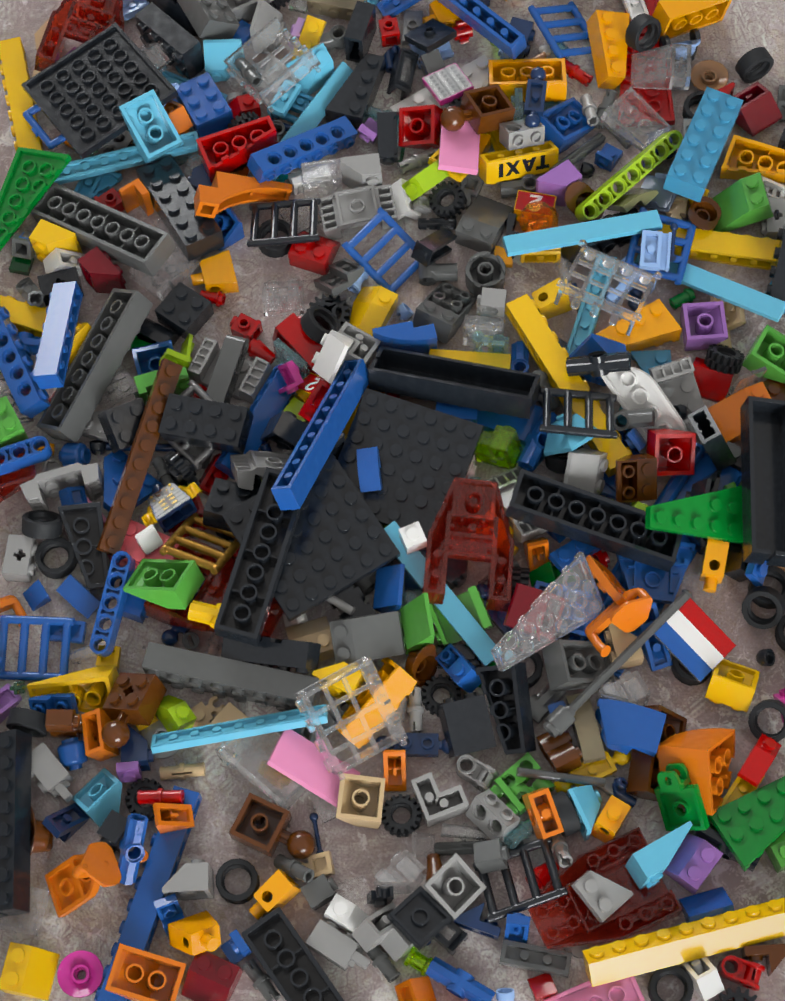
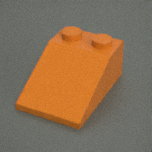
[708,381,771,443]
[105,943,186,1001]

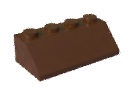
[626,704,687,802]

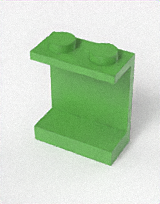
[430,585,494,647]

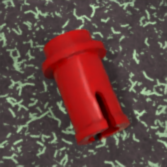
[200,290,226,307]

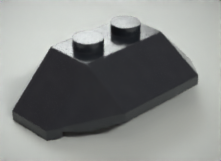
[685,470,722,555]

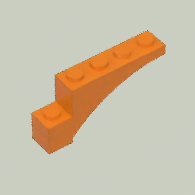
[194,171,293,219]

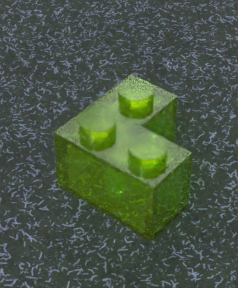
[474,425,523,470]

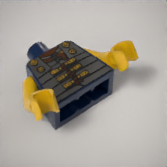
[141,482,202,533]

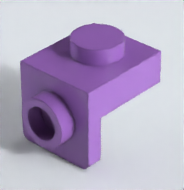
[357,117,378,144]
[116,761,142,783]

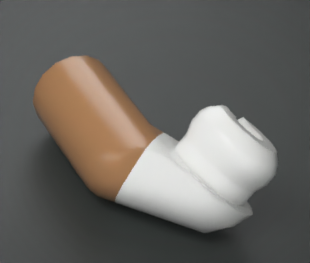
[530,44,551,59]

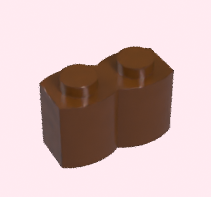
[45,709,83,738]
[536,730,583,773]

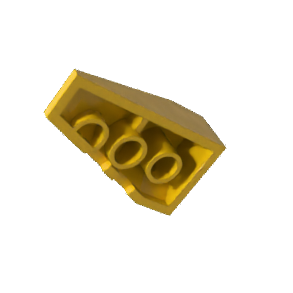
[349,286,399,336]
[27,665,118,714]

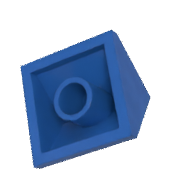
[214,207,245,251]
[131,340,174,375]
[373,564,405,613]
[679,887,735,923]

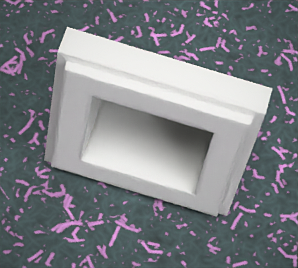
[135,524,163,555]

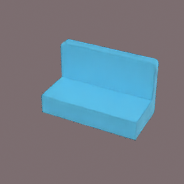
[267,78,302,119]

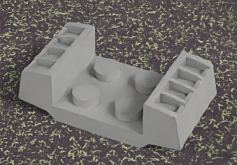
[319,184,398,240]
[187,337,273,403]
[648,356,704,436]
[230,450,291,490]
[20,463,103,511]
[483,466,548,543]

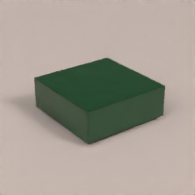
[9,256,34,276]

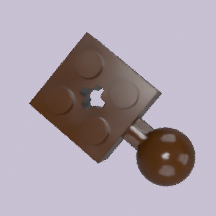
[440,84,516,135]
[101,672,167,748]
[229,793,315,859]

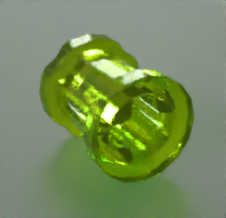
[404,947,433,977]

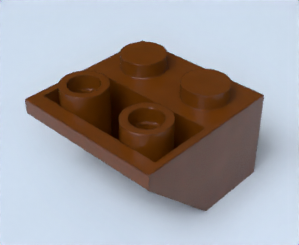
[616,453,657,503]

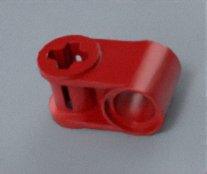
[717,955,765,991]

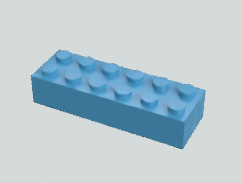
[663,87,744,203]

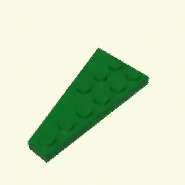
[0,147,72,251]
[645,486,743,544]
[708,776,785,872]

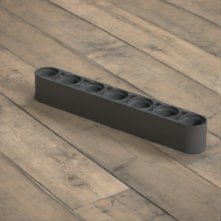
[188,334,249,469]

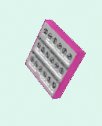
[422,63,474,106]

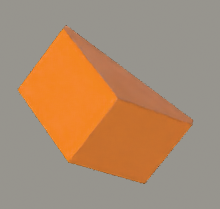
[523,537,550,572]
[383,750,407,791]
[153,803,195,834]

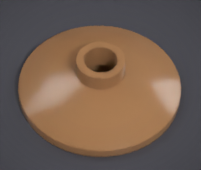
[690,60,729,91]

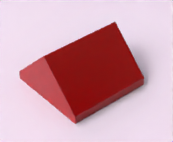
[693,357,734,403]

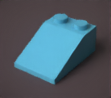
[119,89,182,164]
[625,821,693,889]

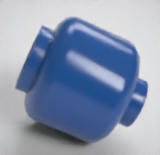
[58,442,91,466]
[57,737,88,771]

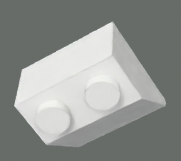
[312,330,354,384]

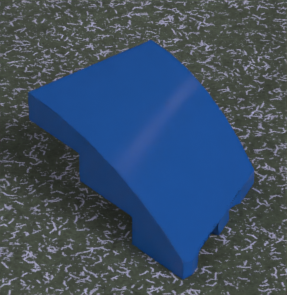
[597,698,667,757]

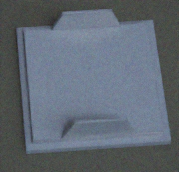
[635,172,677,213]

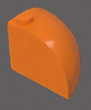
[656,728,735,816]

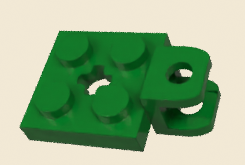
[654,763,710,831]

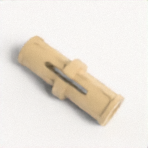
[159,762,206,781]

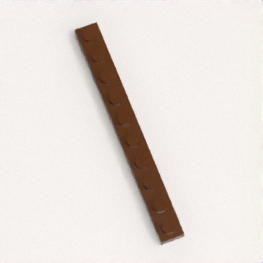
[97,358,183,556]

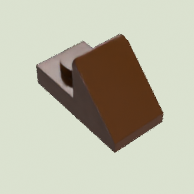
[741,944,785,977]

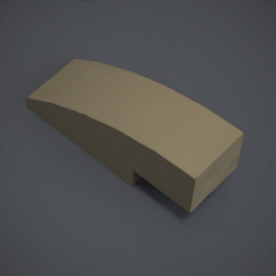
[566,693,606,764]

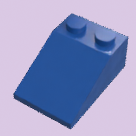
[540,97,596,154]

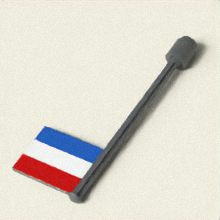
[543,589,736,738]

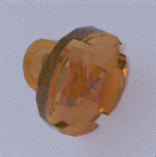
[519,201,559,232]

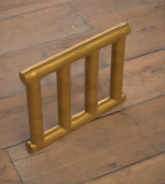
[159,512,240,575]

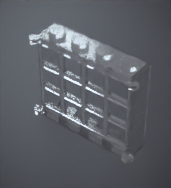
[224,17,321,113]
[554,239,662,336]
[295,656,408,781]

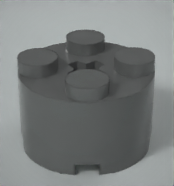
[465,251,506,297]

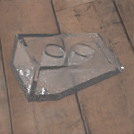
[599,87,672,151]

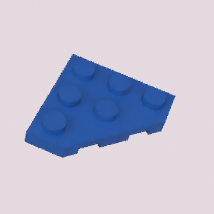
[103,451,163,512]

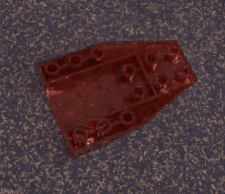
[527,827,682,950]

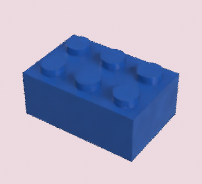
[176,72,234,138]

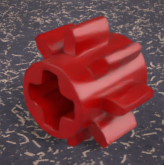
[451,20,473,45]

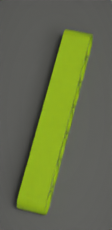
[575,130,683,222]

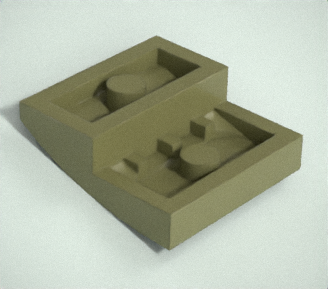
[607,188,659,213]

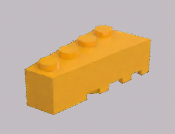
[586,10,630,90]
[719,134,785,183]
[596,299,682,353]
[335,657,417,749]

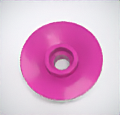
[57,950,104,998]

